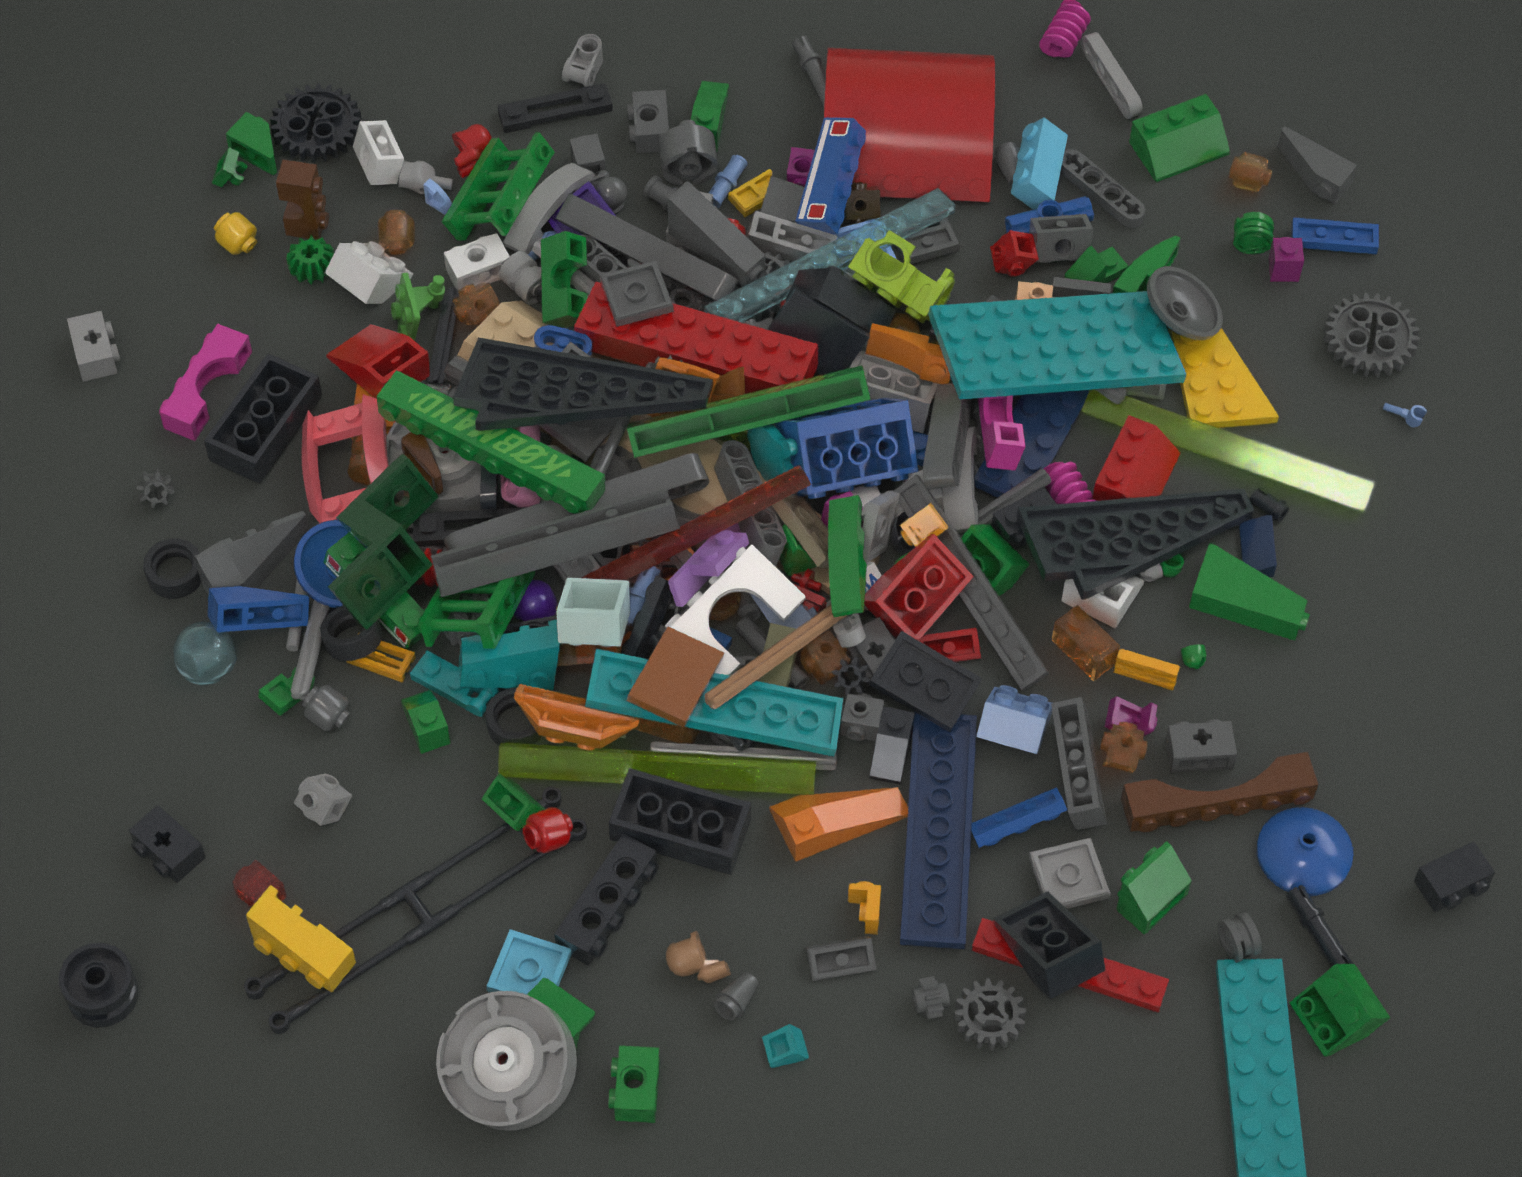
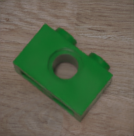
[608,1046,660,1123]

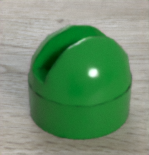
[1160,554,1184,578]
[1180,644,1207,669]

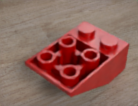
[326,324,430,399]

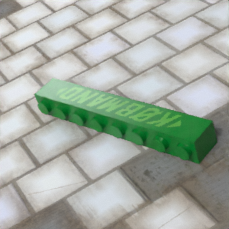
[627,365,871,458]
[376,370,605,514]

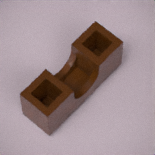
[276,160,329,240]

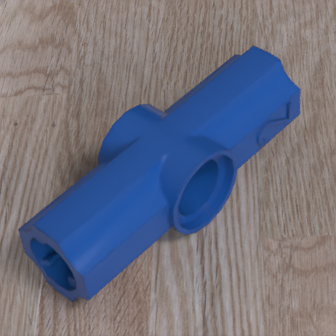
[1005,196,1094,234]

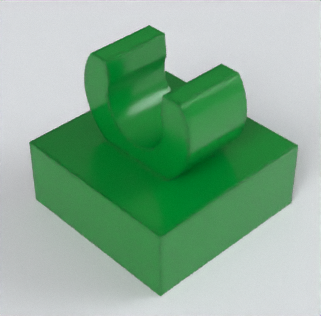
[212,147,248,187]

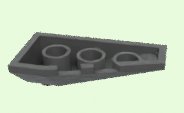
[194,511,309,595]

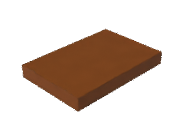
[627,626,724,728]

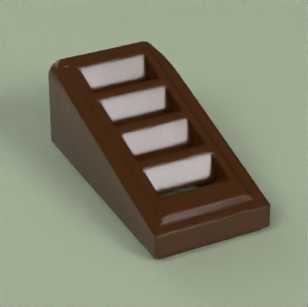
[401,432,444,495]

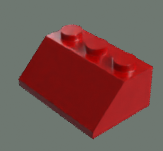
[1092,415,1181,501]

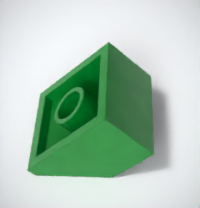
[961,524,1030,596]

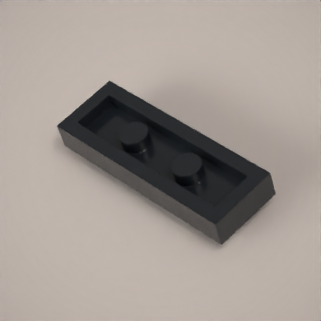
[621,576,673,659]

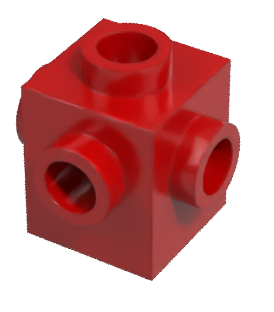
[990,230,1039,277]

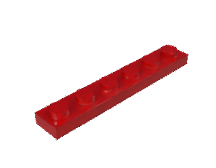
[972,918,1169,1013]

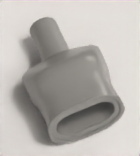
[399,161,453,194]

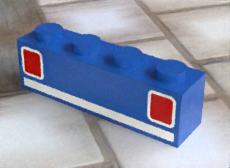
[795,117,866,235]

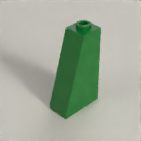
[1189,543,1310,641]

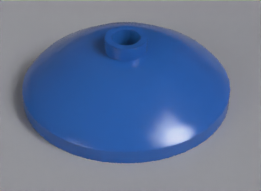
[294,520,348,608]
[1256,807,1353,896]

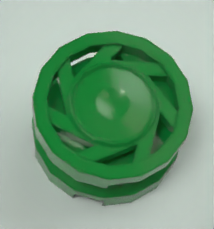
[1233,212,1274,254]

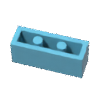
[1011,117,1068,210]

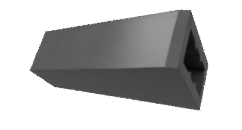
[668,181,766,290]

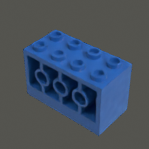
[775,398,919,499]

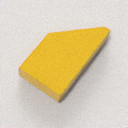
[728,169,772,217]

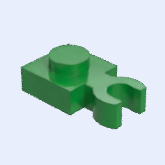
[258,667,315,716]

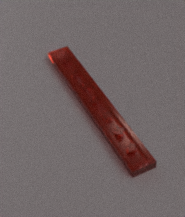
[582,465,811,581]

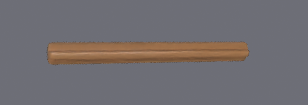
[705,605,847,709]

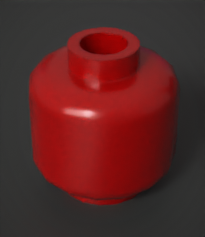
[523,807,573,853]

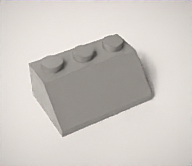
[850,351,941,433]

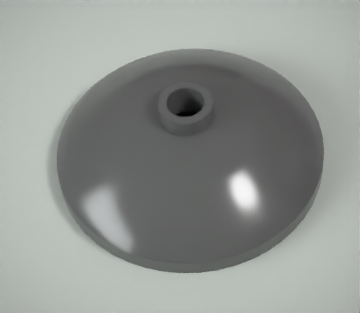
[1147,266,1223,340]

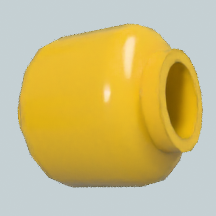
[214,212,257,255]

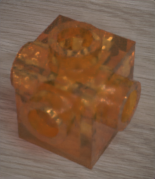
[452,283,500,327]
[800,630,850,685]
[1100,722,1148,773]

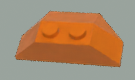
[514,684,641,750]

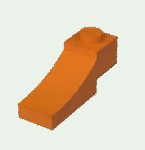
[865,323,950,384]

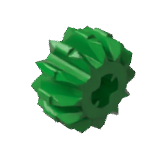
[286,235,334,285]

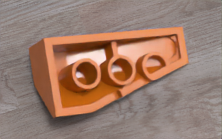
[769,787,908,862]

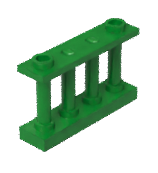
[441,132,555,241]
[418,571,535,649]

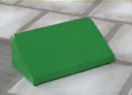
[481,773,545,831]

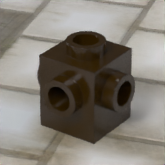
[844,182,881,224]

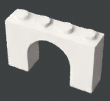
[665,545,806,676]

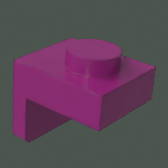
[1105,696,1157,741]

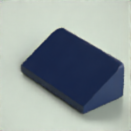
[1239,515,1277,577]

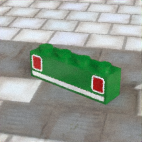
[323,532,425,650]

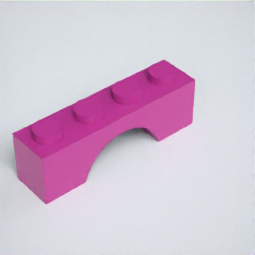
[159,324,252,441]
[978,395,1025,470]

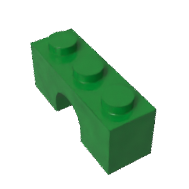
[541,231,588,328]

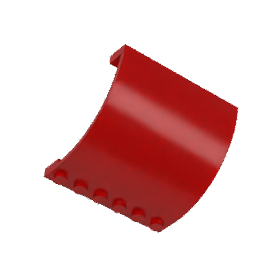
[824,48,995,202]

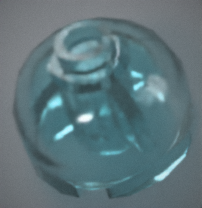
[173,621,237,685]

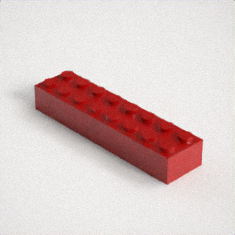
[574,282,818,394]

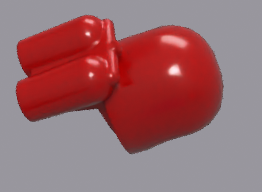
[452,124,492,178]

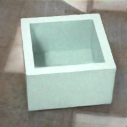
[556,578,630,647]

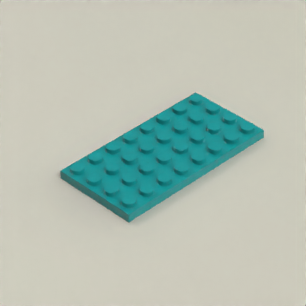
[928,291,1187,399]

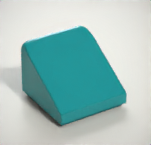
[762,1024,809,1068]

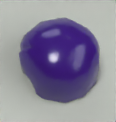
[513,580,558,621]

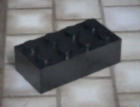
[204,353,322,484]
[609,768,751,875]

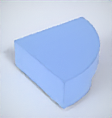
[423,178,452,215]

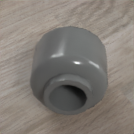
[302,685,350,731]

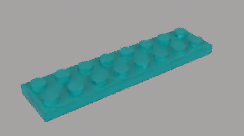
[585,649,843,757]
[1215,959,1307,1177]

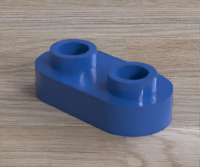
[534,325,592,357]

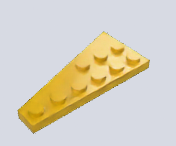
[1168,328,1279,431]

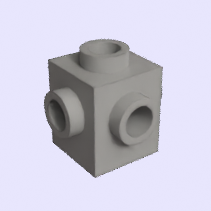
[294,773,352,826]

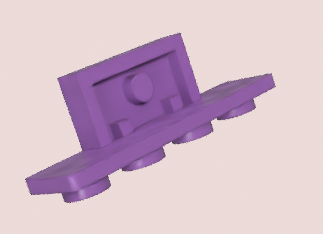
[668,517,749,607]

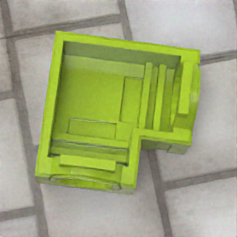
[848,230,955,324]

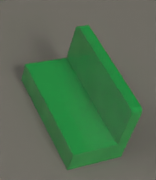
[527,978,595,1048]

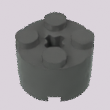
[658,120,718,186]

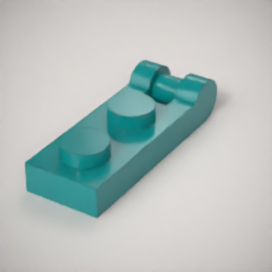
[410,650,500,717]

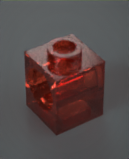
[232,860,287,908]

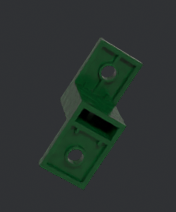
[328,454,439,630]

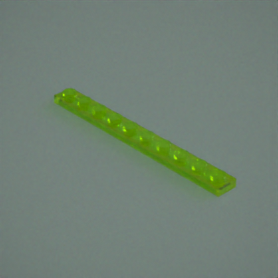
[1082,389,1374,512]
[498,742,816,795]

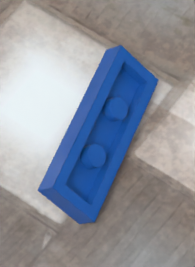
[1291,217,1379,254]
[971,787,1067,848]

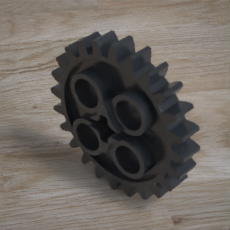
[270,83,362,163]

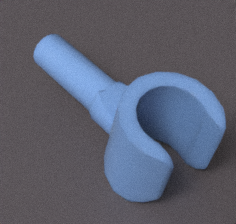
[1383,403,1427,428]

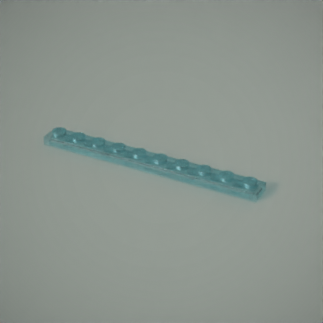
[704,188,956,322]

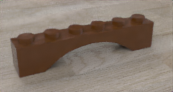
[1121,752,1319,832]

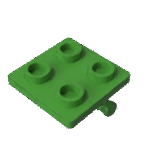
[391,273,445,341]

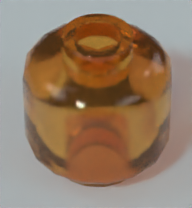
[1228,152,1272,192]
[377,210,415,255]

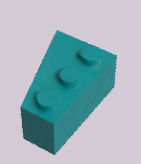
[459,620,560,690]

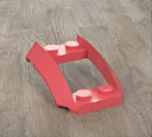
[301,394,389,523]

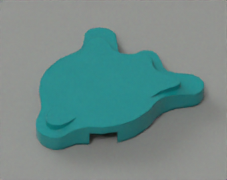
[747,424,798,495]

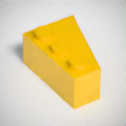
[246,885,356,992]

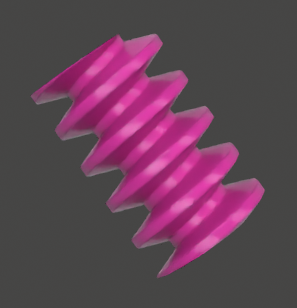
[1039,0,1091,58]
[1044,462,1096,504]

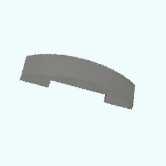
[503,163,595,254]
[942,427,978,533]

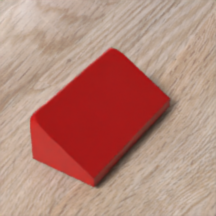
[919,628,981,662]

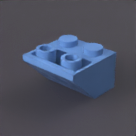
[976,685,1052,754]

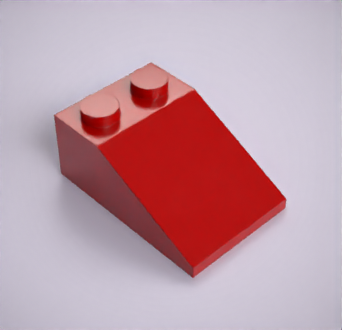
[864,534,974,641]

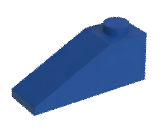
[208,586,309,632]

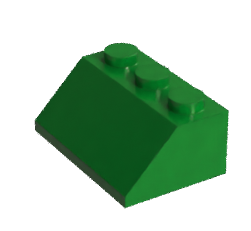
[1129,94,1230,182]

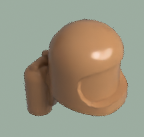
[666,931,731,983]

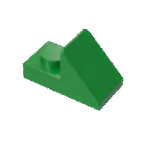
[1064,246,1129,283]

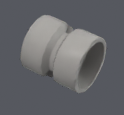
[499,251,542,305]

